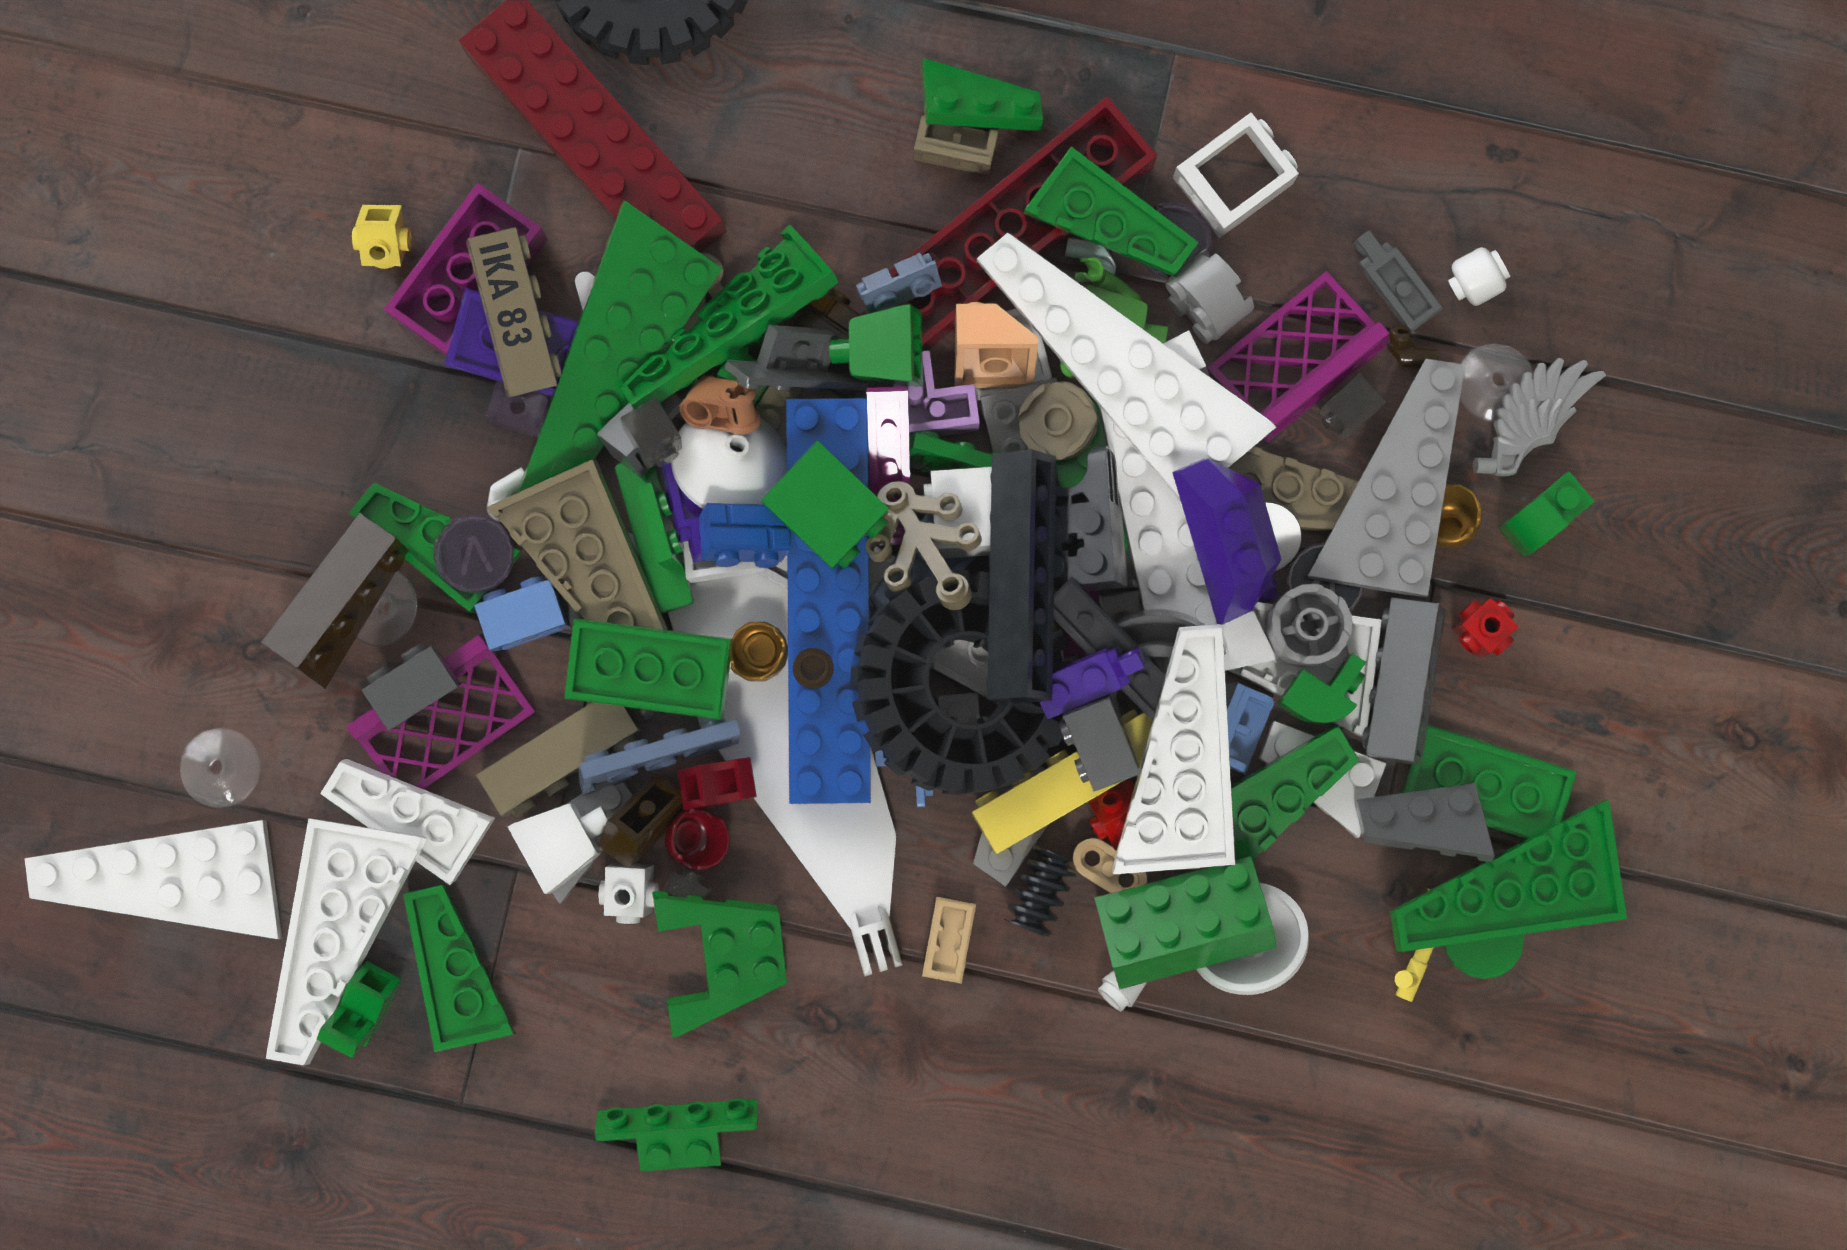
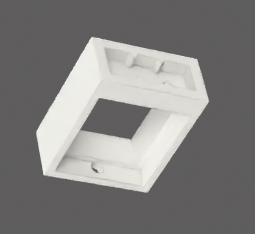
[1173,113,1299,238]

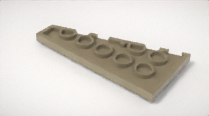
[486,459,668,630]

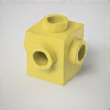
[352,205,412,269]

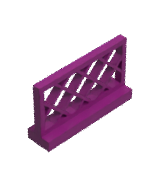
[1207,271,1390,443]
[346,633,536,789]

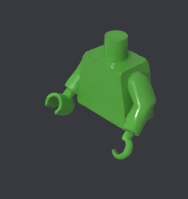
[1060,257,1168,378]

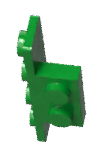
[615,463,694,614]
[595,1098,758,1172]

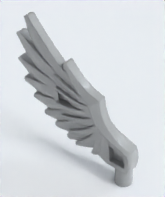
[1473,358,1606,477]

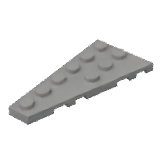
[1307,359,1465,598]

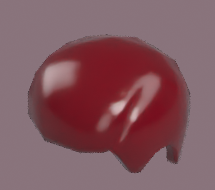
[664,808,730,870]

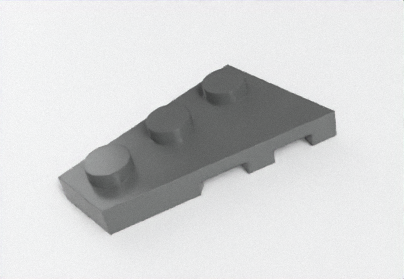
[1355,783,1495,862]

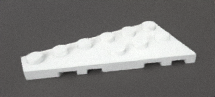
[25,820,282,939]

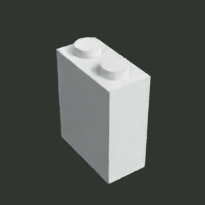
[924,467,992,559]

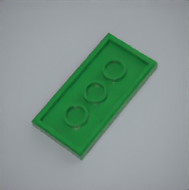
[564,618,733,720]
[1401,724,1577,840]

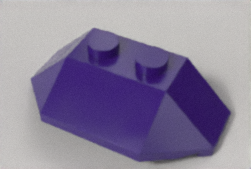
[1172,459,1282,625]

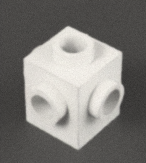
[598,863,659,924]

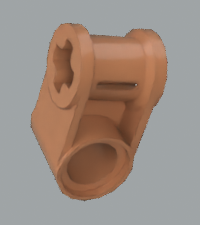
[680,375,761,435]

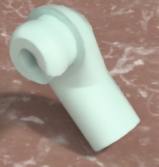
[1065,237,1116,274]

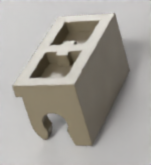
[914,115,998,176]

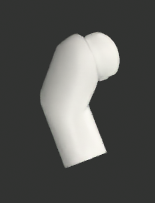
[487,467,525,522]

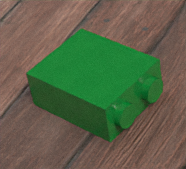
[761,440,889,571]

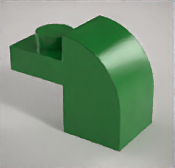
[1498,471,1595,558]
[1276,653,1366,724]
[316,961,402,1058]

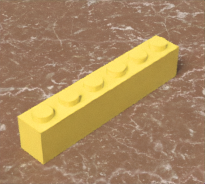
[971,709,1153,854]

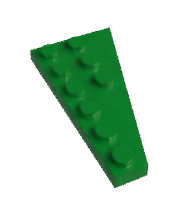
[619,224,839,416]
[1390,800,1627,952]

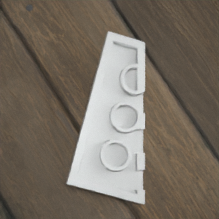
[320,759,495,885]

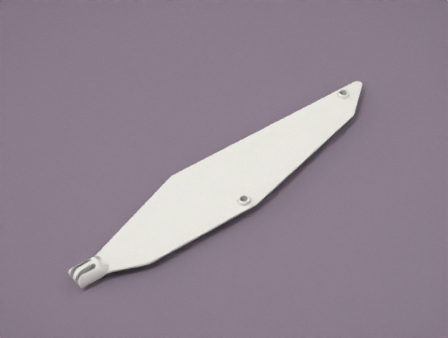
[575,272,903,977]

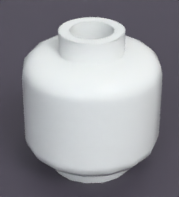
[1448,247,1510,306]

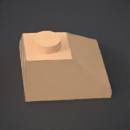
[954,302,1038,388]

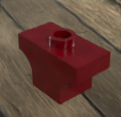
[678,757,757,810]

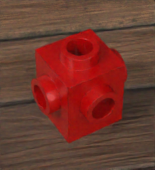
[1452,598,1519,658]
[1088,779,1135,851]

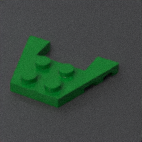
[652,891,787,1038]

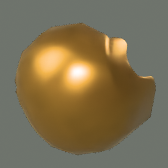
[1436,484,1482,548]
[730,621,788,682]

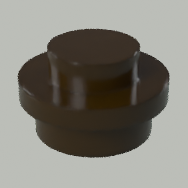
[793,648,834,689]

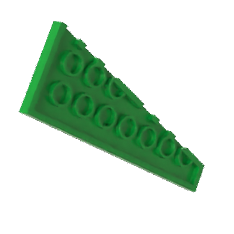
[517,201,723,493]

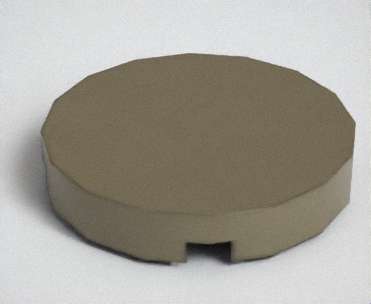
[1019,381,1099,462]

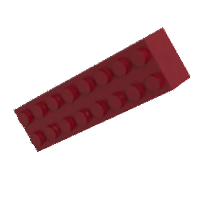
[459,0,726,253]
[889,96,1158,351]

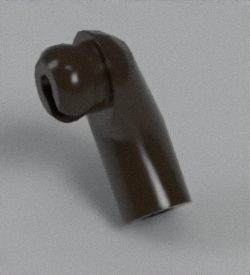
[1386,325,1439,368]

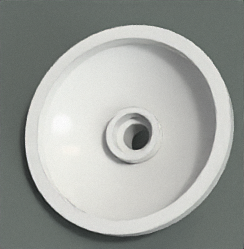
[671,419,787,509]
[1196,883,1309,995]

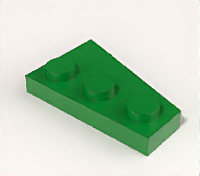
[921,58,1043,131]
[909,431,1000,474]

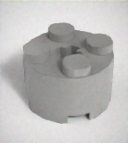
[1166,249,1255,344]
[1265,584,1352,667]

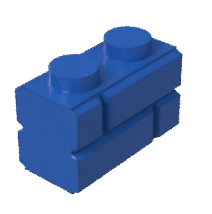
[699,503,791,568]

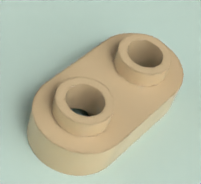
[1072,838,1147,893]

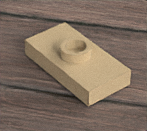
[922,897,976,984]

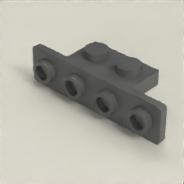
[725,325,869,394]

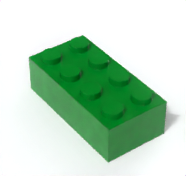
[1095,856,1277,990]

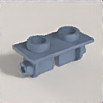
[856,252,942,314]

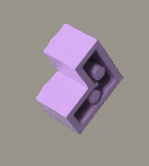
[893,351,980,437]

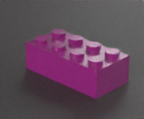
[383,183,548,357]

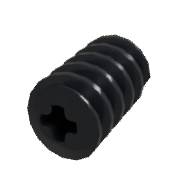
[1004,845,1077,936]

